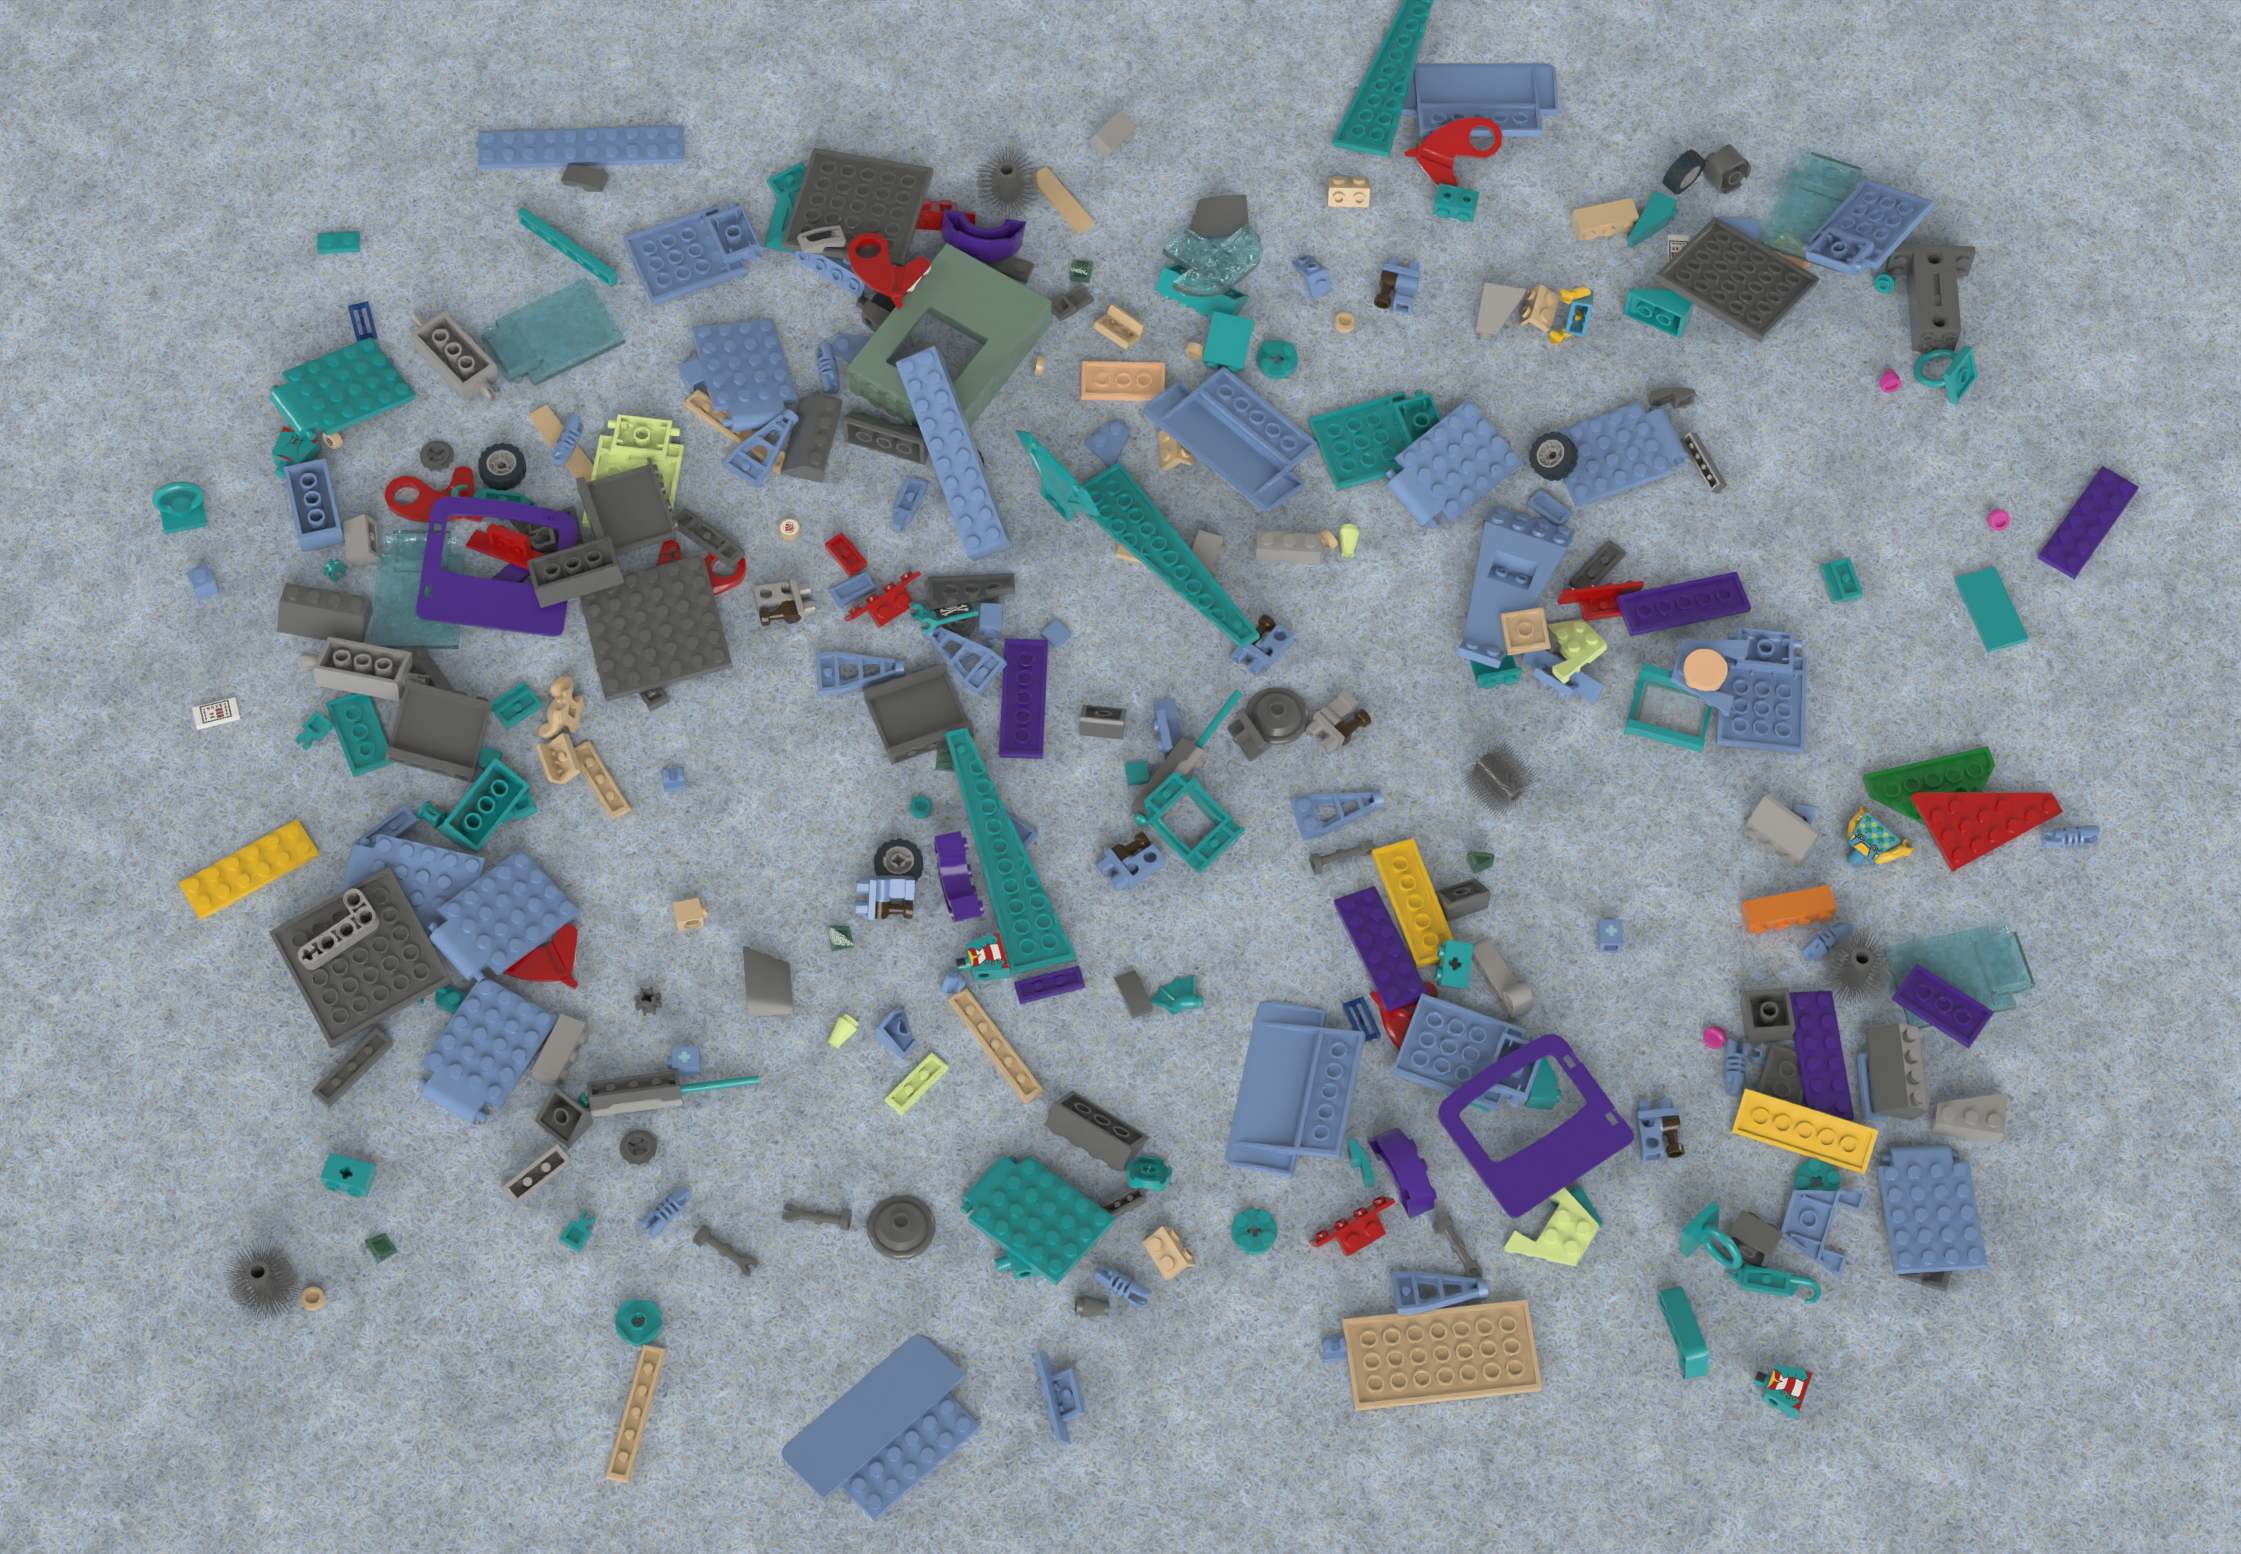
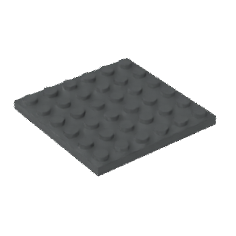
[782,148,934,267]
[1654,217,1820,343]
[579,554,733,702]
[269,867,452,1048]

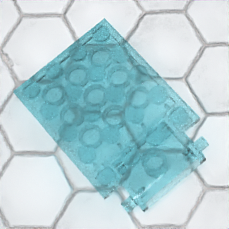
[1761,152,1868,272]
[481,278,626,386]
[370,530,465,649]
[1883,926,2036,1029]

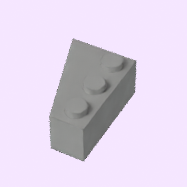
[1931,1093,2008,1144]

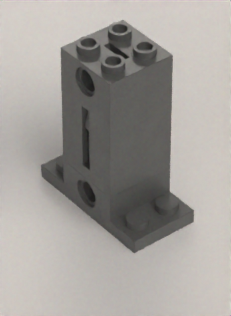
[1885,245,1976,353]

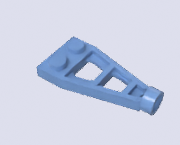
[723,409,799,489]
[924,625,1007,697]
[816,652,905,696]
[1290,789,1384,840]
[1391,1271,1488,1315]

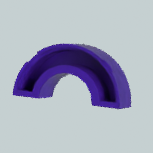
[941,209,1026,263]
[934,831,984,923]
[1368,1128,1437,1219]

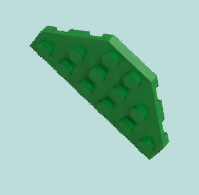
[1862,746,1995,826]

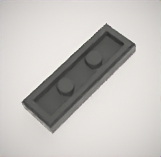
[1569,540,1626,589]

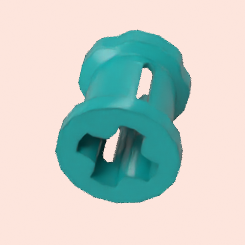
[417,801,447,829]

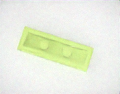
[885,1052,949,1115]

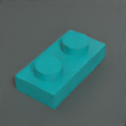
[317,231,360,254]

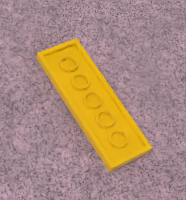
[178,819,320,920]
[1371,838,1454,969]
[1732,1088,1879,1174]

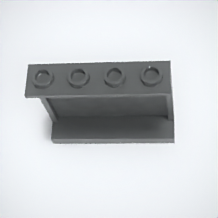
[576,457,679,556]
[863,663,974,765]
[385,679,493,782]

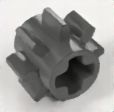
[634,987,662,1016]

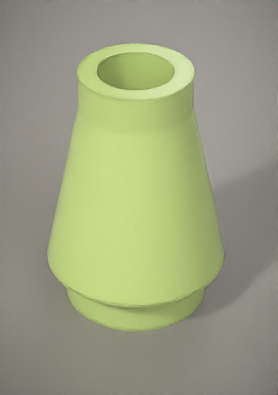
[1338,524,1360,557]
[827,1014,859,1049]

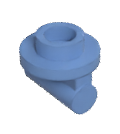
[940,971,965,994]

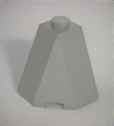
[1476,282,1526,340]

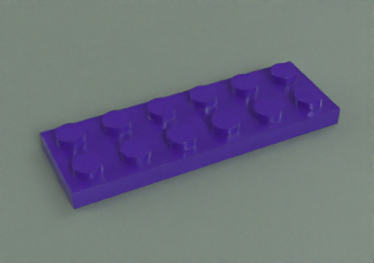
[2038,466,2139,580]
[1616,571,1752,636]
[999,638,1048,759]
[1334,886,1428,1012]
[1789,991,1854,1121]

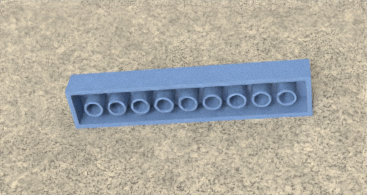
[895,346,1013,561]

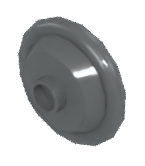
[1245,687,1309,745]
[867,1195,936,1260]

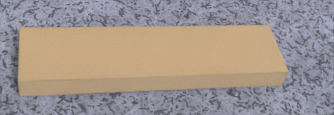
[1031,166,1094,235]
[574,740,631,820]

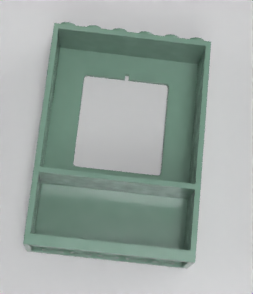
[848,243,1052,429]

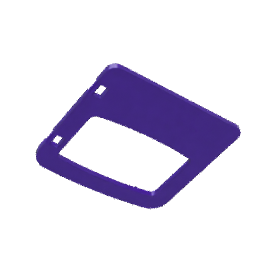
[416,497,578,637]
[1438,1034,1634,1218]

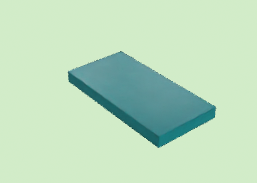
[1954,567,2029,653]
[325,693,395,778]

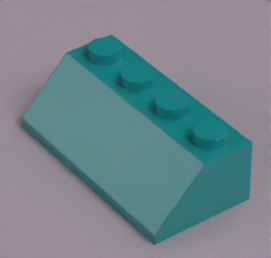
[1155,262,1250,317]
[437,758,530,853]

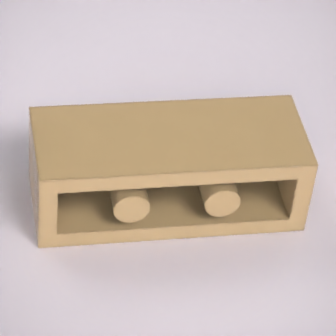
[1571,198,1639,241]

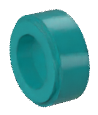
[910,796,932,819]

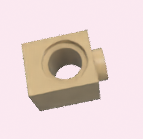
[672,897,707,932]

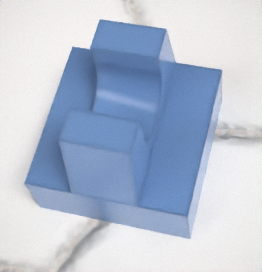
[661,767,686,792]
[1791,803,1816,825]
[1321,1336,1347,1363]

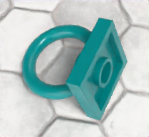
[1914,345,1978,405]
[152,481,208,534]
[1680,1201,1743,1269]

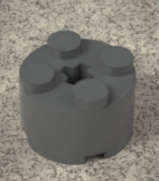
[1703,144,1751,194]

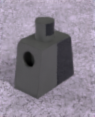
[856,292,896,332]

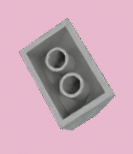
[1745,793,1820,869]

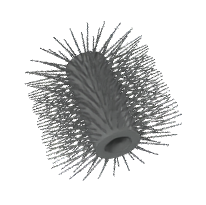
[977,146,1039,218]
[1459,738,1540,819]
[1819,928,1894,1006]
[223,1239,303,1321]

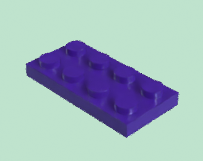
[1892,963,1994,1049]

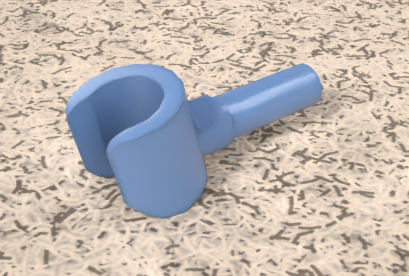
[1749,1048,1766,1066]

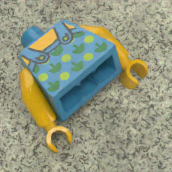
[1548,286,1593,345]
[1846,805,1915,868]

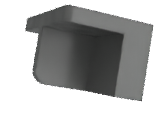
[1228,708,1272,761]

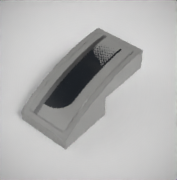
[797,225,846,253]

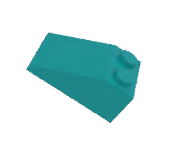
[1623,289,1694,339]

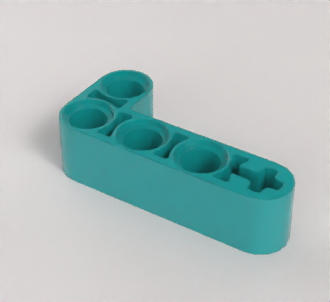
[1658,1286,1709,1380]

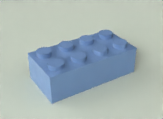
[283,458,345,552]

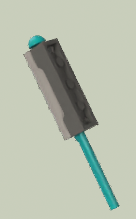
[1132,689,1242,827]
[577,1070,759,1117]

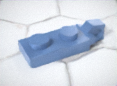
[892,476,928,533]

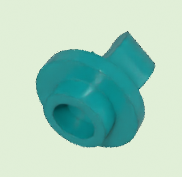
[1874,272,1896,294]
[323,558,346,582]

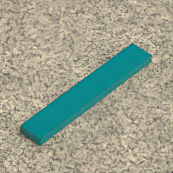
[518,207,618,287]

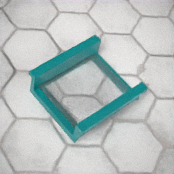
[1624,663,1718,753]

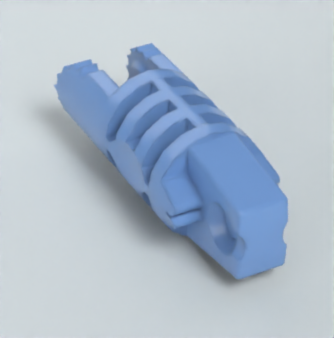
[815,342,840,394]
[551,414,584,465]
[2041,825,2100,848]
[1800,922,1853,961]
[1724,1037,1747,1096]
[638,1186,691,1238]
[1093,1265,1152,1309]

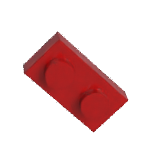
[825,532,867,577]

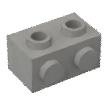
[1088,110,1137,159]
[343,514,381,567]

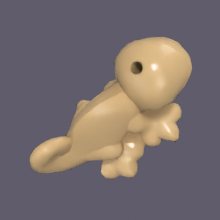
[538,675,585,739]

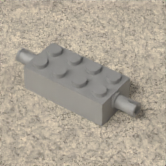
[411,311,499,403]
[299,636,429,702]

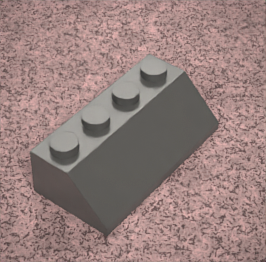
[781,395,842,483]
[843,411,929,465]
[527,536,624,608]
[277,583,373,643]
[1865,1023,1928,1120]
[1044,1091,1149,1172]

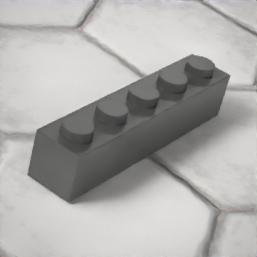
[1680,432,1727,493]
[1100,1187,1146,1218]

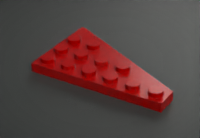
[1909,793,2063,872]

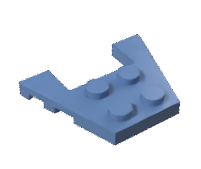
[1670,640,1750,717]
[1781,1190,1867,1277]

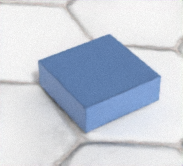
[1041,620,1071,650]

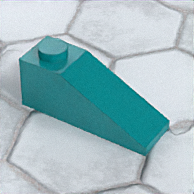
[1627,191,1678,248]
[1525,1036,1561,1110]

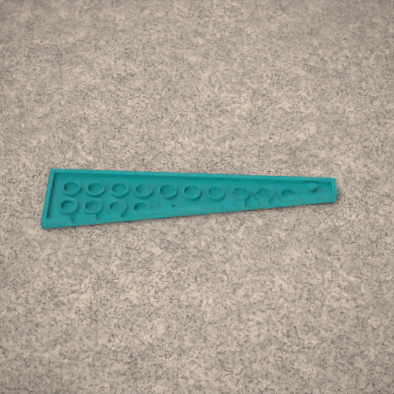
[1332,0,1434,158]
[1081,462,1260,649]
[945,728,1077,975]

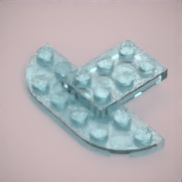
[1162,224,1263,297]

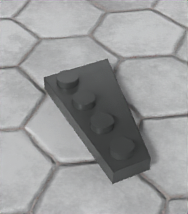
[928,573,1015,610]

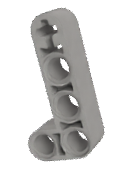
[298,889,379,970]
[1471,937,1533,1019]

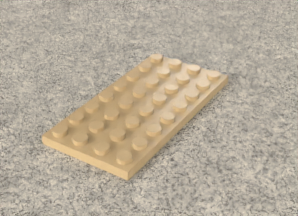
[1342,1300,1542,1411]

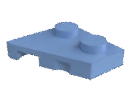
[832,333,871,364]
[1085,417,1130,468]

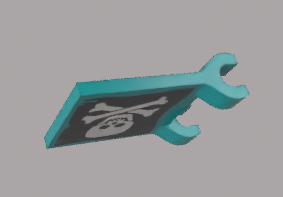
[909,601,978,634]

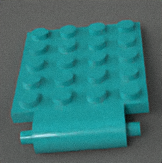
[269,337,416,440]
[1308,389,1442,491]
[960,1155,1116,1285]

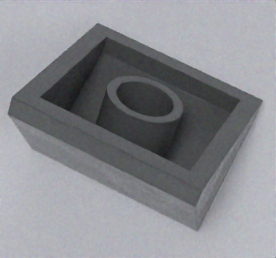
[1079,705,1127,740]
[1435,878,1491,922]
[535,1085,593,1148]

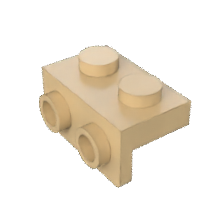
[1328,176,1370,207]
[1519,284,1560,332]
[1093,303,1145,350]
[1158,430,1193,471]
[536,733,582,785]
[1142,1226,1196,1280]

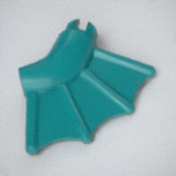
[1150,975,1204,1015]

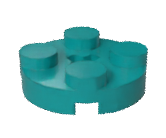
[1256,340,1298,379]
[1125,1156,1172,1192]
[1793,1159,1841,1191]
[1231,1209,1278,1255]
[615,1299,663,1347]

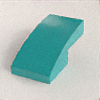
[1347,1138,1375,1188]

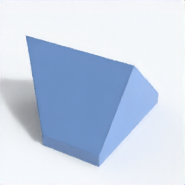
[875,1008,918,1059]

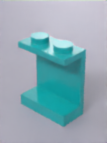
[1202,311,1255,374]
[1469,654,1522,689]

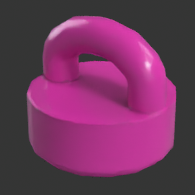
[1879,369,1901,392]
[1986,508,2010,531]
[1703,1026,1726,1049]

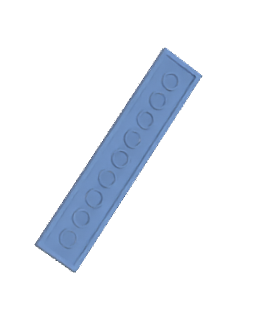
[478,125,684,169]

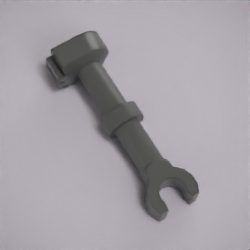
[1309,840,1375,875]
[782,1204,852,1231]
[1432,1215,1483,1278]
[693,1225,758,1277]

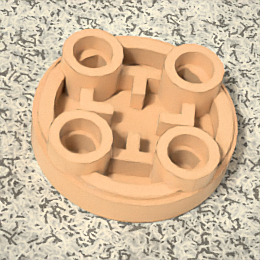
[1683,649,1728,691]

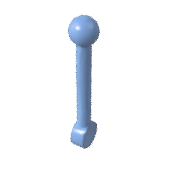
[960,639,995,668]

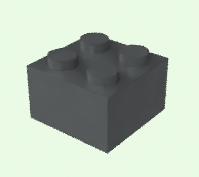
[1740,988,1796,1043]
[1723,1210,1783,1268]

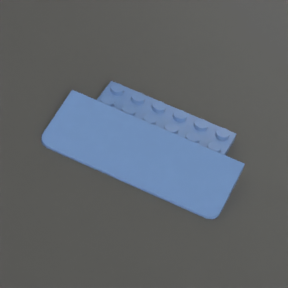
[1401,63,1559,137]
[1144,367,1318,512]
[1225,1001,1366,1178]
[782,1335,980,1521]

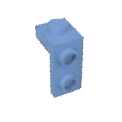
[1292,255,1331,298]

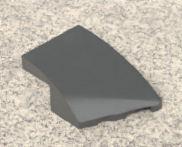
[1185,195,1250,240]
[509,506,584,552]
[743,946,793,1017]

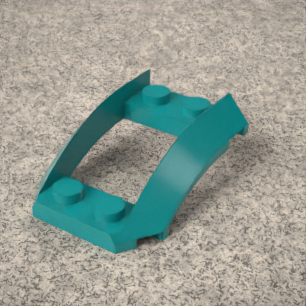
[1143,772,1245,874]

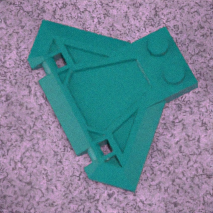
[764,162,807,253]
[1015,430,1100,522]

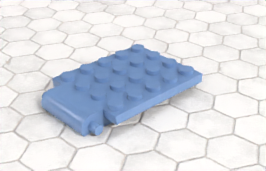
[1803,179,1934,276]
[623,202,763,306]
[691,319,797,432]
[1386,399,1523,529]
[1553,402,1687,508]
[1716,627,1807,754]
[340,834,486,938]
[429,848,581,983]
[418,978,558,1124]
[1392,994,1542,1111]
[1877,1144,1987,1274]

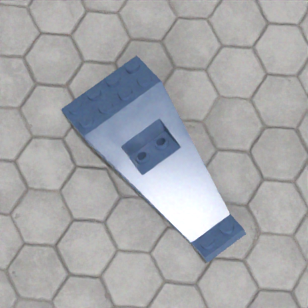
[1457,506,1575,668]

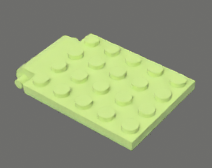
[582,414,685,528]

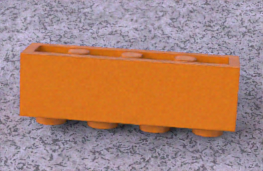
[1741,885,1837,935]

